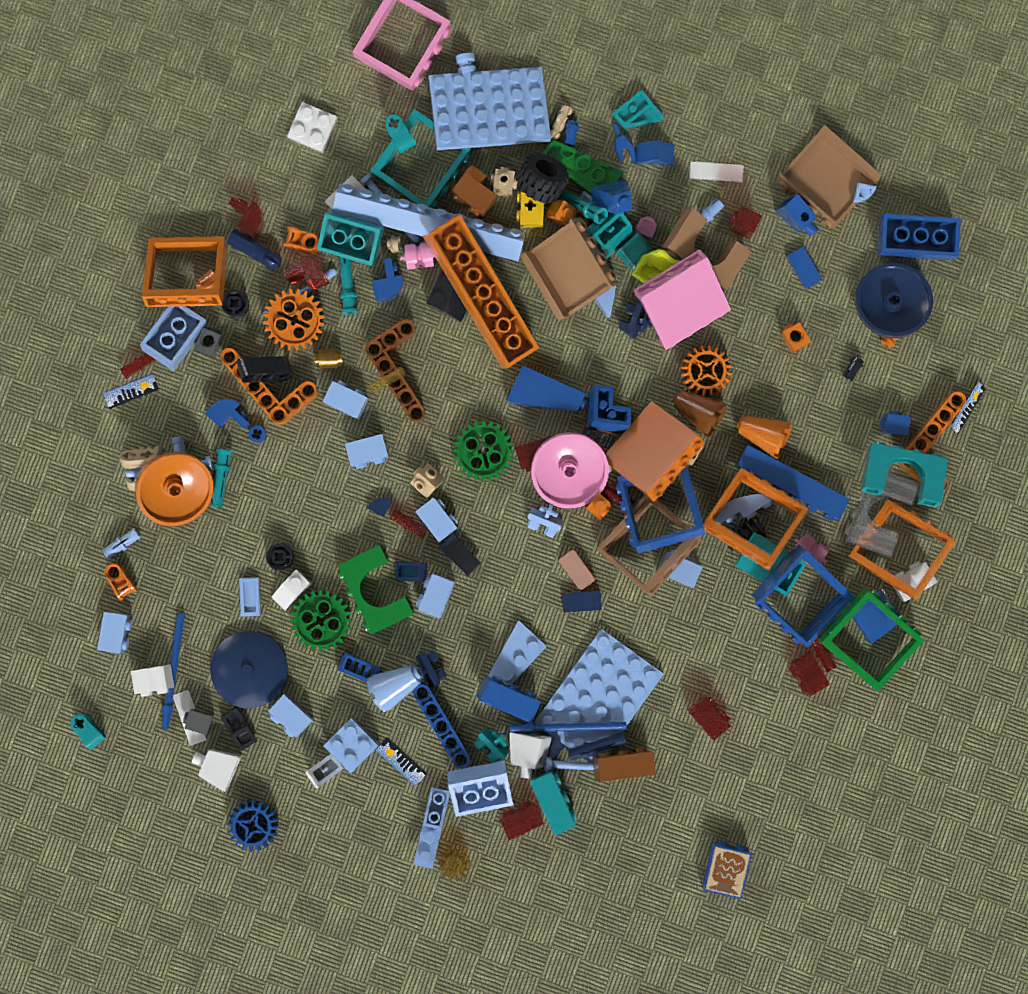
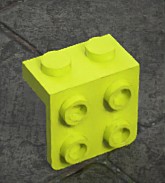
[632,249,679,283]

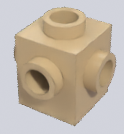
[490,167,517,196]
[410,463,445,498]

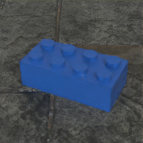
[877,213,961,261]

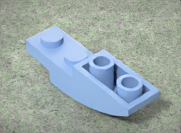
[705,494,774,533]
[413,787,450,869]

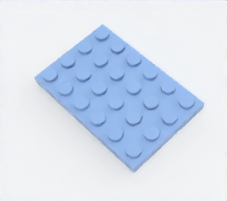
[428,67,551,150]
[534,629,664,762]

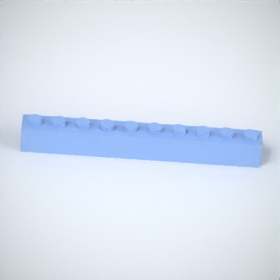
[332,184,525,261]

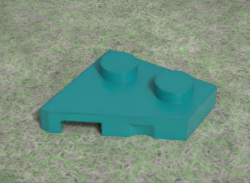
[612,90,665,129]

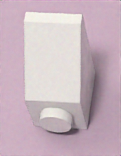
[272,570,312,610]

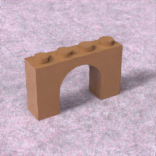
[661,208,751,290]

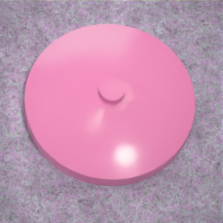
[531,432,609,508]

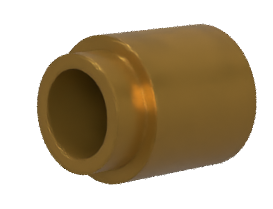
[315,348,343,369]

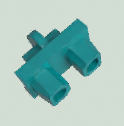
[474,727,510,763]

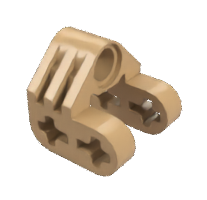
[120,446,165,491]

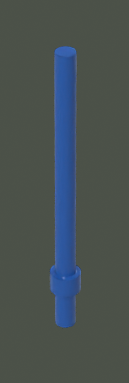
[161,613,185,729]
[510,722,626,734]

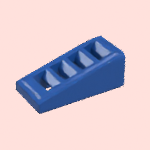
[336,652,381,682]

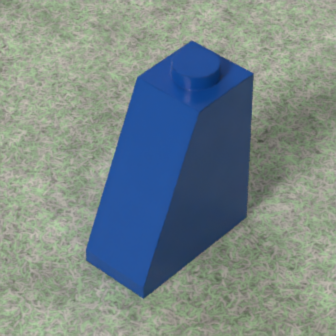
[591,180,632,214]

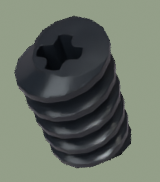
[727,517,767,553]

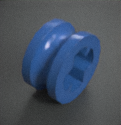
[248,425,267,443]

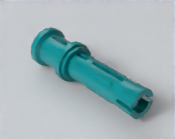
[561,190,608,224]
[339,257,359,315]
[210,448,233,507]

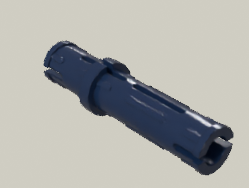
[567,732,626,761]

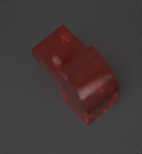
[228,197,264,240]
[283,256,330,291]

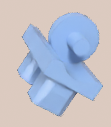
[527,504,564,538]

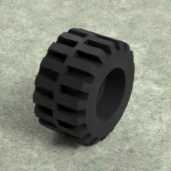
[516,153,569,203]

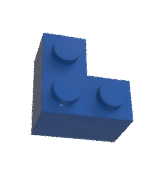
[587,385,631,433]

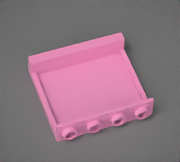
[633,250,731,350]

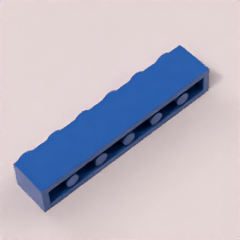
[735,445,850,522]

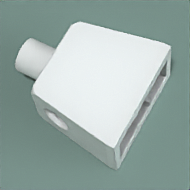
[510,732,551,778]
[192,749,242,792]

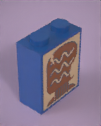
[702,840,752,899]

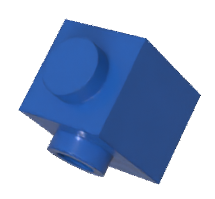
[879,411,911,437]

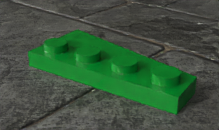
[542,140,624,196]

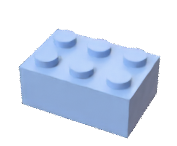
[140,306,207,371]
[447,761,513,817]

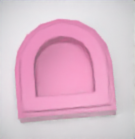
[634,216,656,239]

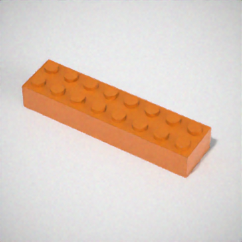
[423,214,539,368]

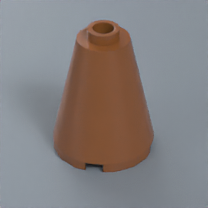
[672,390,727,438]

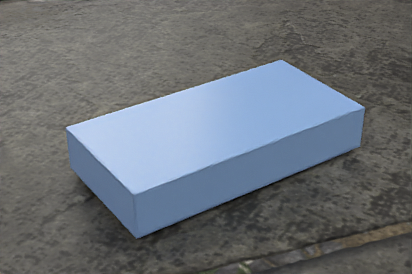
[239,577,261,617]

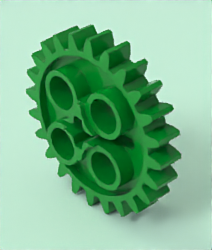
[452,420,514,483]
[289,590,353,652]

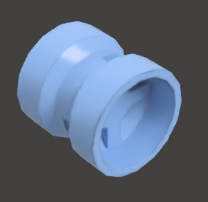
[456,53,477,73]

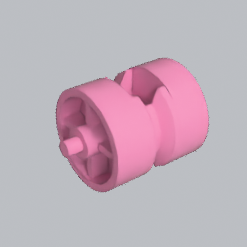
[400,242,435,270]
[794,533,829,567]

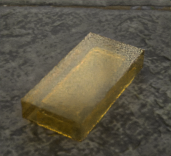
[368,367,406,394]

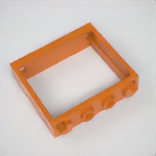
[142,236,228,307]
[703,468,808,570]
[849,499,955,601]

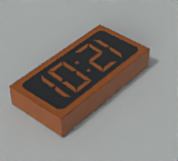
[580,424,619,451]

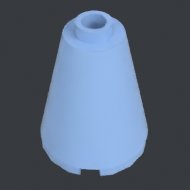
[367,665,423,711]

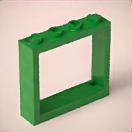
[817,587,925,692]

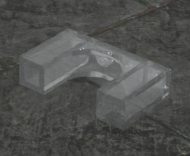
[845,472,920,557]

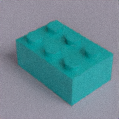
[317,209,384,266]
[530,770,578,836]

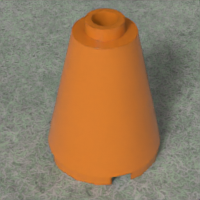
[736,415,792,459]

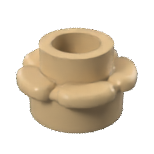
[387,234,401,253]

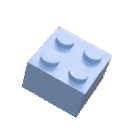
[416,574,455,619]
[324,717,380,773]

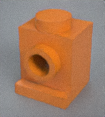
[585,493,612,520]

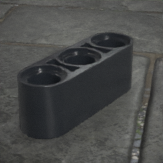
[237,356,293,383]

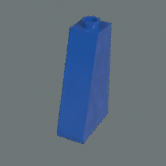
[507,365,587,413]

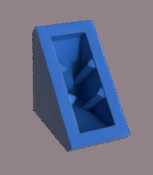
[636,140,674,165]

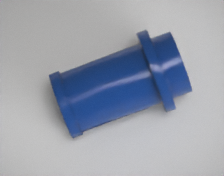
[563,120,580,146]

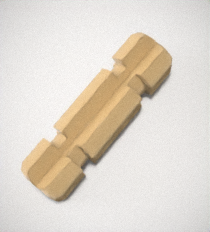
[550,105,573,141]

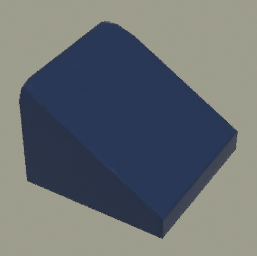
[544,733,565,760]

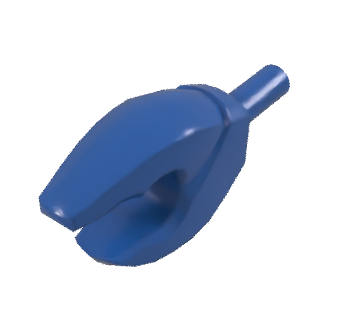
[613,124,636,163]

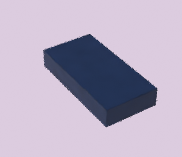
[395,561,427,582]
[562,591,602,613]

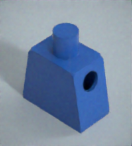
[774,194,819,236]

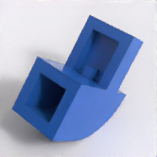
[372,258,404,302]
[205,399,251,429]

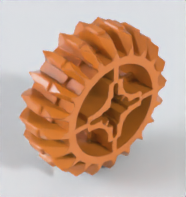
[680,345,732,397]

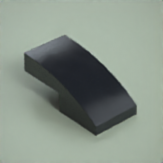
[439,534,481,576]
[220,706,257,751]

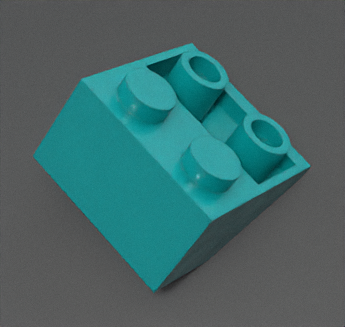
[587,212,633,259]

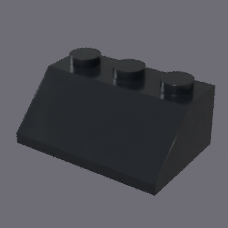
[426,270,467,323]

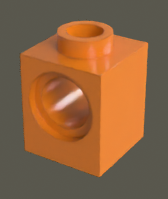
[781,322,811,353]

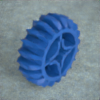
[226,799,279,852]

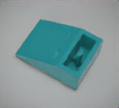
[734,532,807,596]

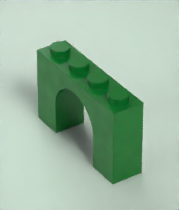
[337,545,415,635]

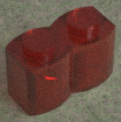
[788,651,830,696]

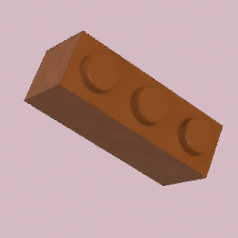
[592,747,656,782]

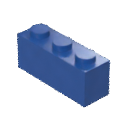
[476,675,541,723]

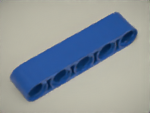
[413,683,470,769]

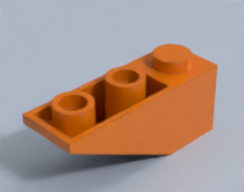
[545,200,594,228]

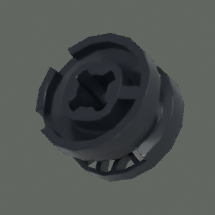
[221,290,250,318]
[266,544,294,570]

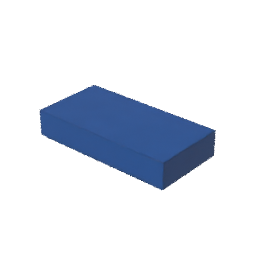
[786,246,822,290]

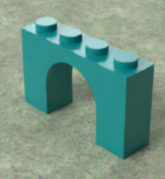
[860,442,948,508]

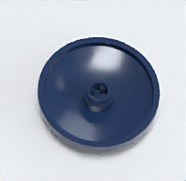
[855,263,933,338]
[210,631,288,708]

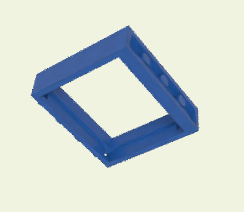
[616,466,706,553]
[751,544,855,648]

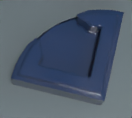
[367,498,393,517]

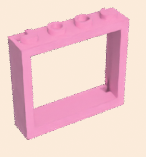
[353,0,452,91]

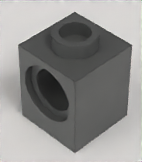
[194,327,223,358]
[183,708,214,735]

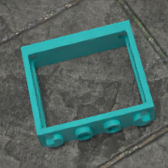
[370,109,471,209]

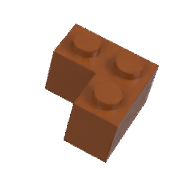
[452,172,497,220]

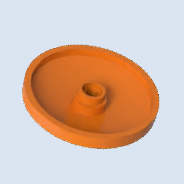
[135,452,213,526]

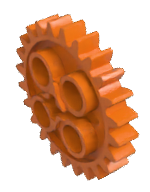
[262,288,325,351]

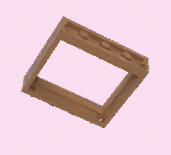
[597,495,702,597]

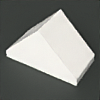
[305,754,344,789]

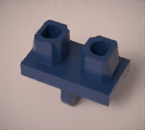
[619,302,653,340]
[415,651,447,687]

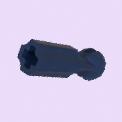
[227,229,282,269]

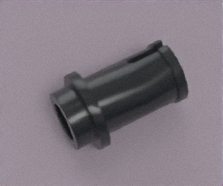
[842,356,864,382]

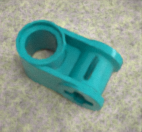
[385,114,416,154]
[70,713,106,750]

